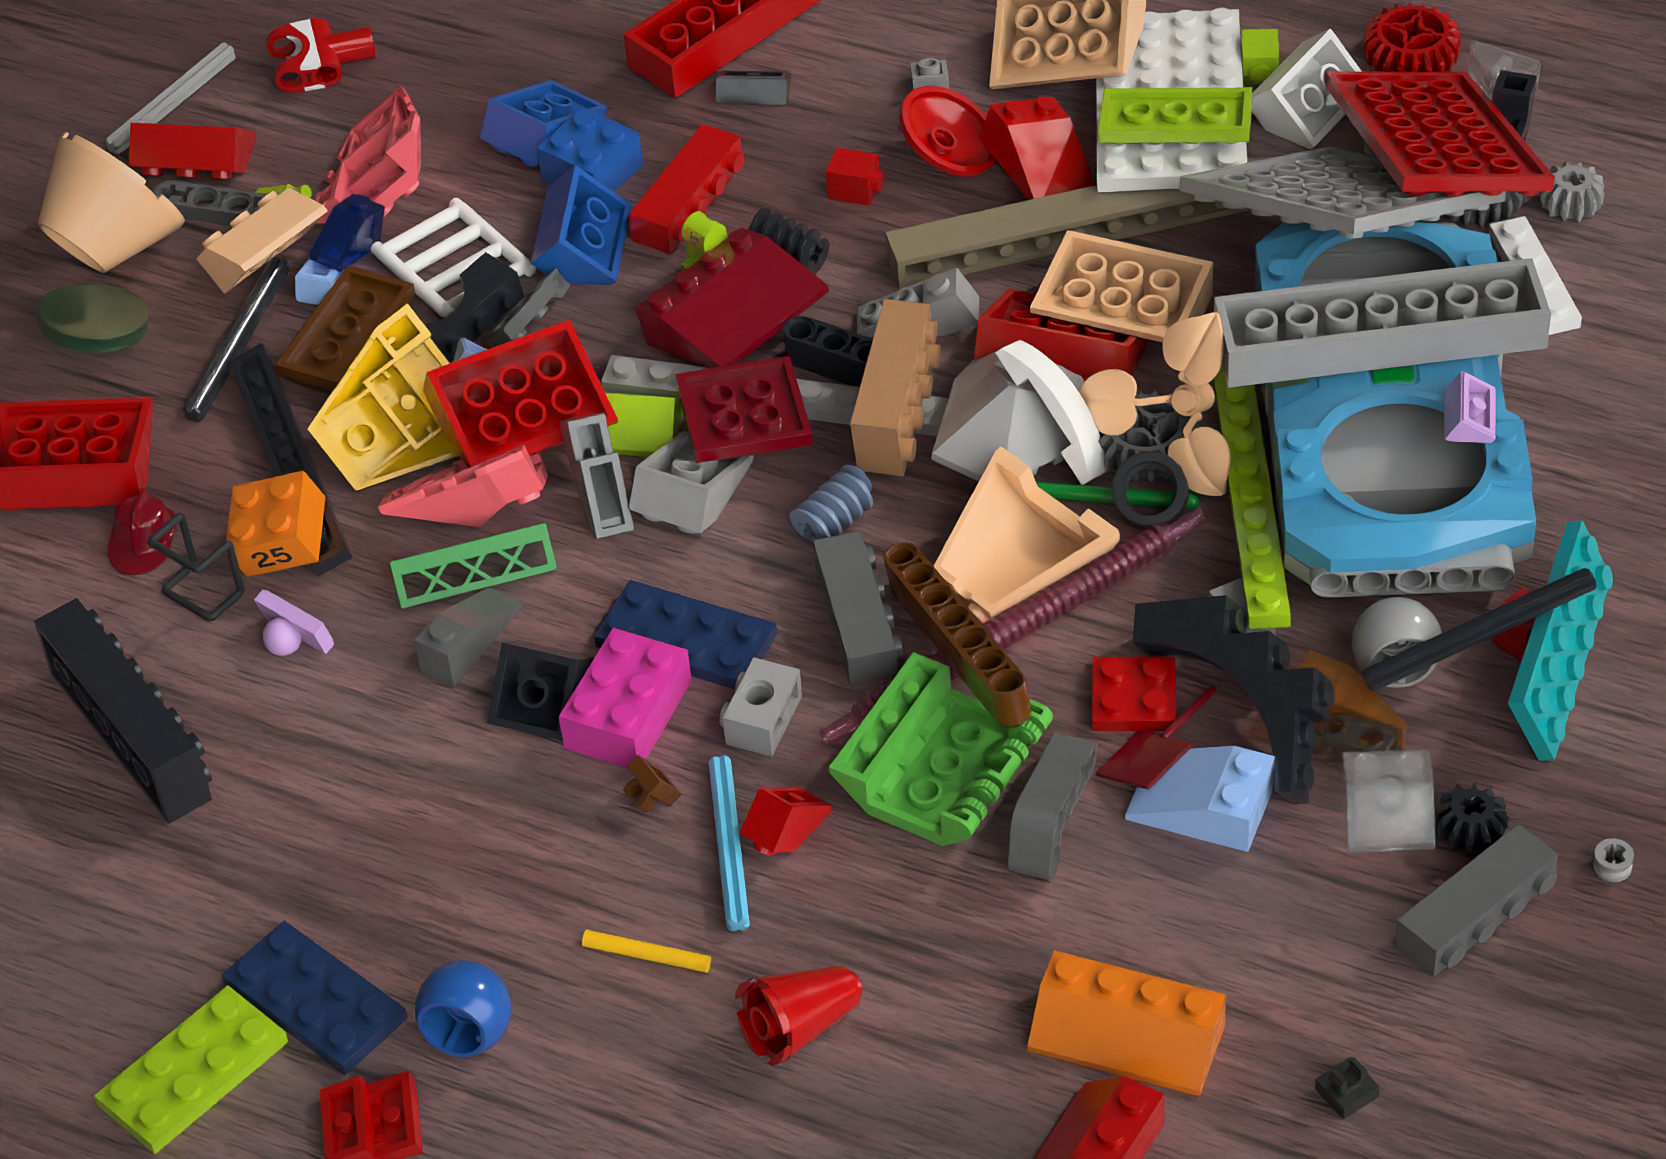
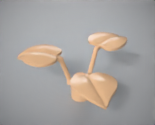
[1079,312,1231,496]

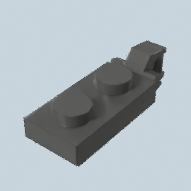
[485,268,570,348]

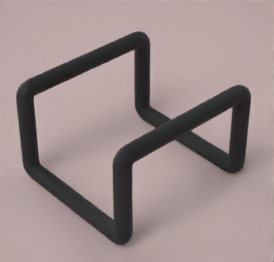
[148,513,245,621]

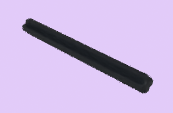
[183,257,289,422]
[1361,568,1597,691]

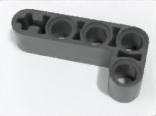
[1008,732,1098,881]

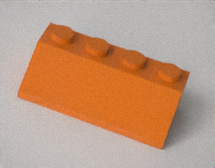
[1027,950,1226,1097]

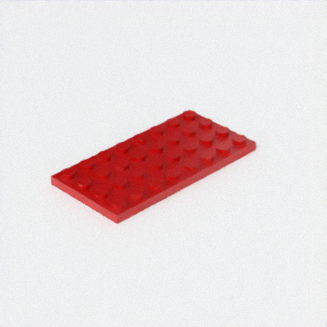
[1325,71,1554,196]

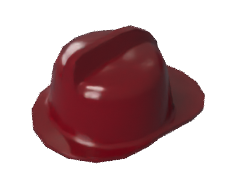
[108,488,176,575]

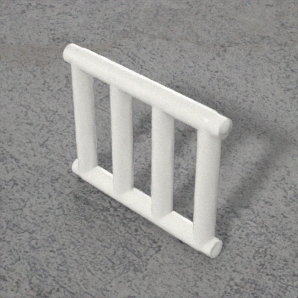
[370,197,537,318]

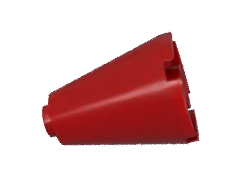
[735,966,862,1066]

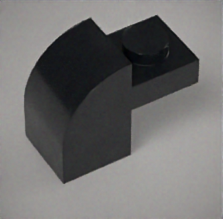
[1492,70,1537,141]

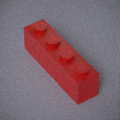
[629,124,745,254]

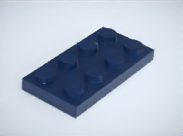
[594,580,777,689]
[221,920,408,1075]

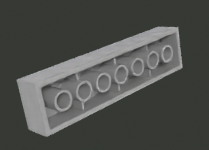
[1214,258,1551,388]

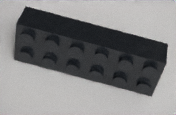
[34,598,212,824]

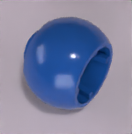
[415,960,512,1057]

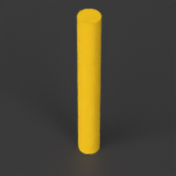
[582,930,711,973]

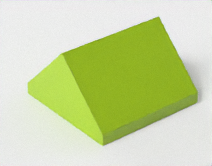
[606,392,683,457]

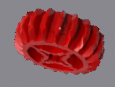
[1363,2,1461,72]

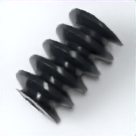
[748,207,830,274]

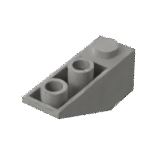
[857,267,979,337]

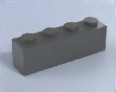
[813,531,904,686]
[1395,824,1558,977]

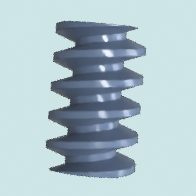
[789,464,874,542]

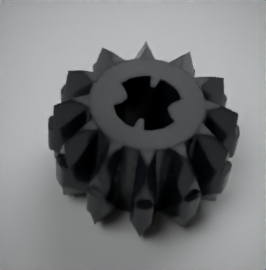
[1434,782,1509,856]

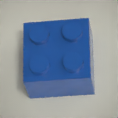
[537,106,643,192]

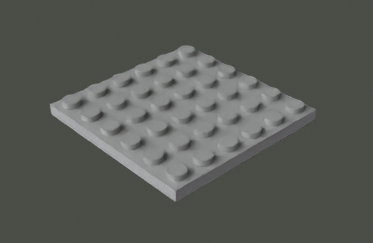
[1179,146,1506,238]

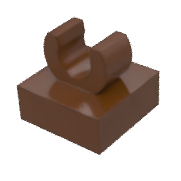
[623,755,682,813]

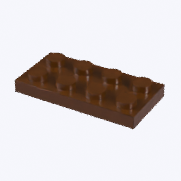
[275,266,415,391]

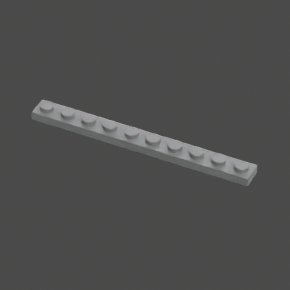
[601,355,949,436]

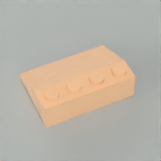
[989,0,1146,90]
[1030,230,1213,342]

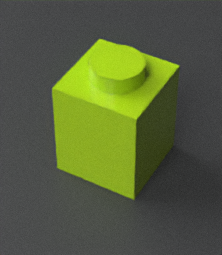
[1241,29,1279,86]

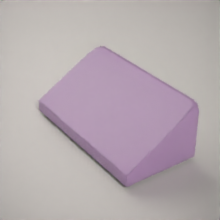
[1444,371,1496,443]

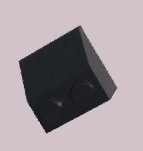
[487,640,595,741]

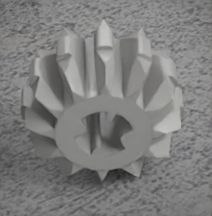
[1540,161,1604,223]

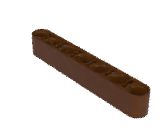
[883,542,1032,726]

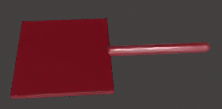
[1095,686,1216,790]

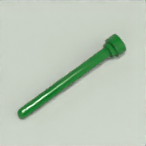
[1036,482,1201,509]

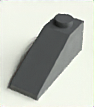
[414,587,523,687]

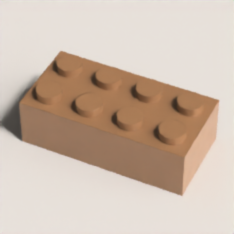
[850,299,941,476]

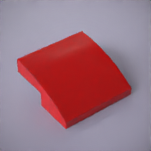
[319,1070,423,1159]

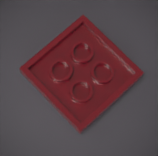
[675,356,813,463]

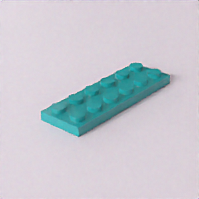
[1508,520,1613,761]

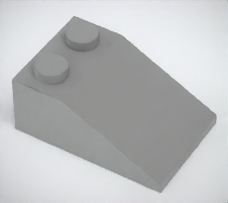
[629,431,754,533]

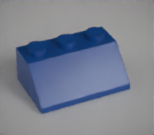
[531,165,632,285]

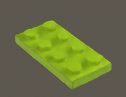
[1098,87,1253,145]
[94,985,288,1154]

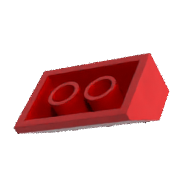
[129,122,256,179]
[1034,1076,1165,1159]

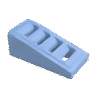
[295,243,356,305]

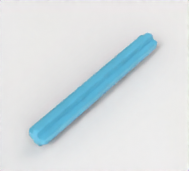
[708,755,750,932]

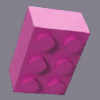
[559,628,692,768]

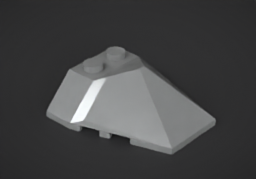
[931,351,1084,482]

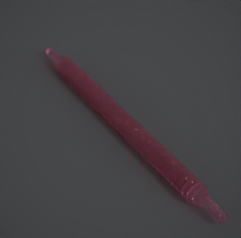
[820,508,1205,744]

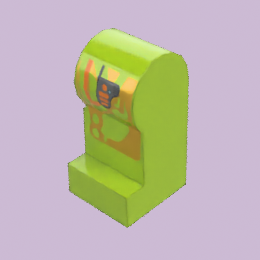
[681,211,727,271]

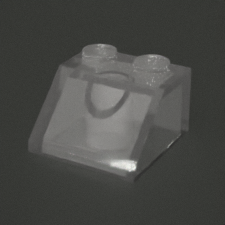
[1341,750,1435,852]

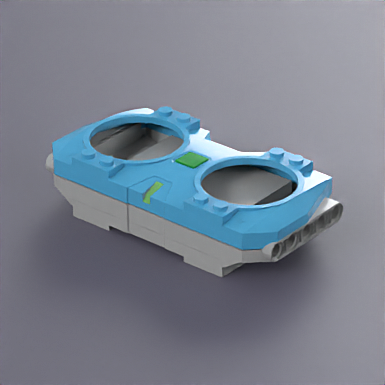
[1255,221,1536,597]

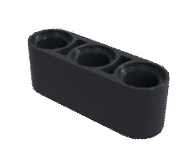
[783,316,873,387]

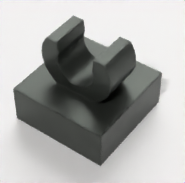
[1315,1057,1380,1120]

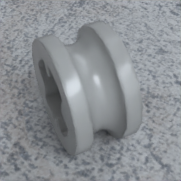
[1592,838,1634,882]

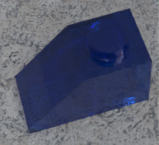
[309,194,385,272]

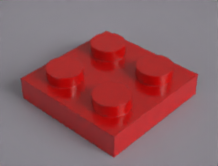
[1092,657,1177,731]

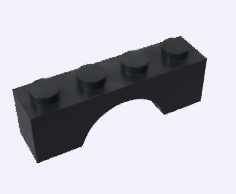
[424,252,524,363]

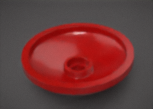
[899,86,996,177]

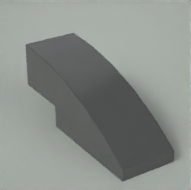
[559,413,634,539]

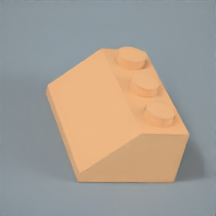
[197,188,327,294]

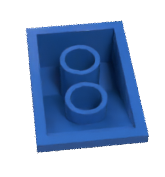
[480,80,608,167]

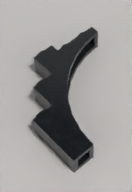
[1133,595,1335,804]

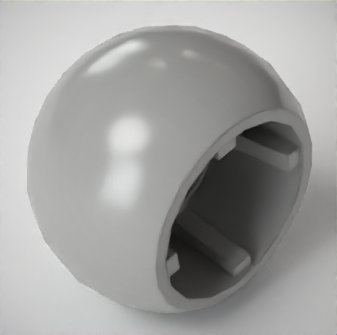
[1351,597,1442,688]

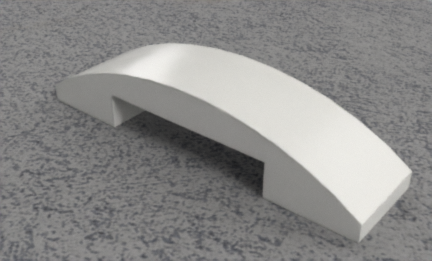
[996,340,1107,485]

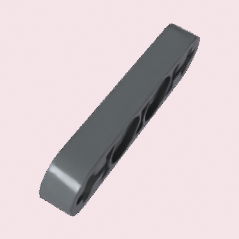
[153,181,268,226]

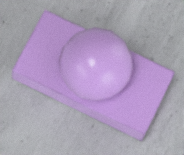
[254,589,334,657]

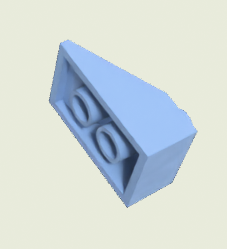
[1125,746,1275,852]

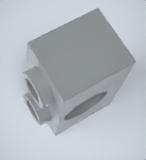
[719,657,802,757]

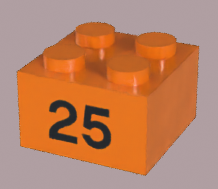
[225,471,325,577]

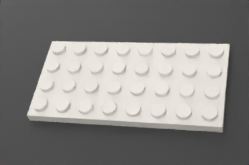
[1096,8,1247,192]

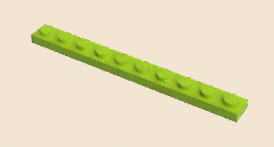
[1213,364,1291,629]

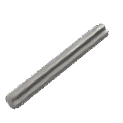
[105,43,236,155]

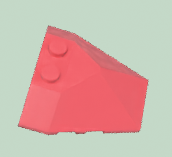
[314,86,421,226]
[378,445,548,528]

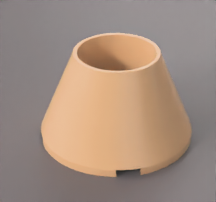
[37,132,185,273]

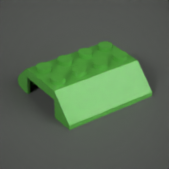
[829,652,1053,846]

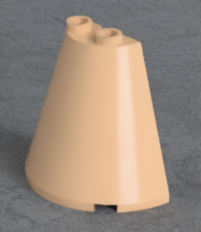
[934,446,1120,625]

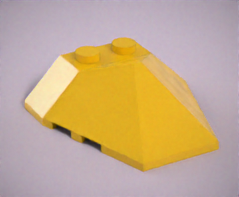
[307,304,459,491]

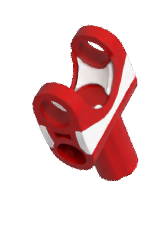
[266,18,376,92]

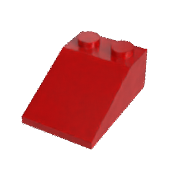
[980,96,1095,200]

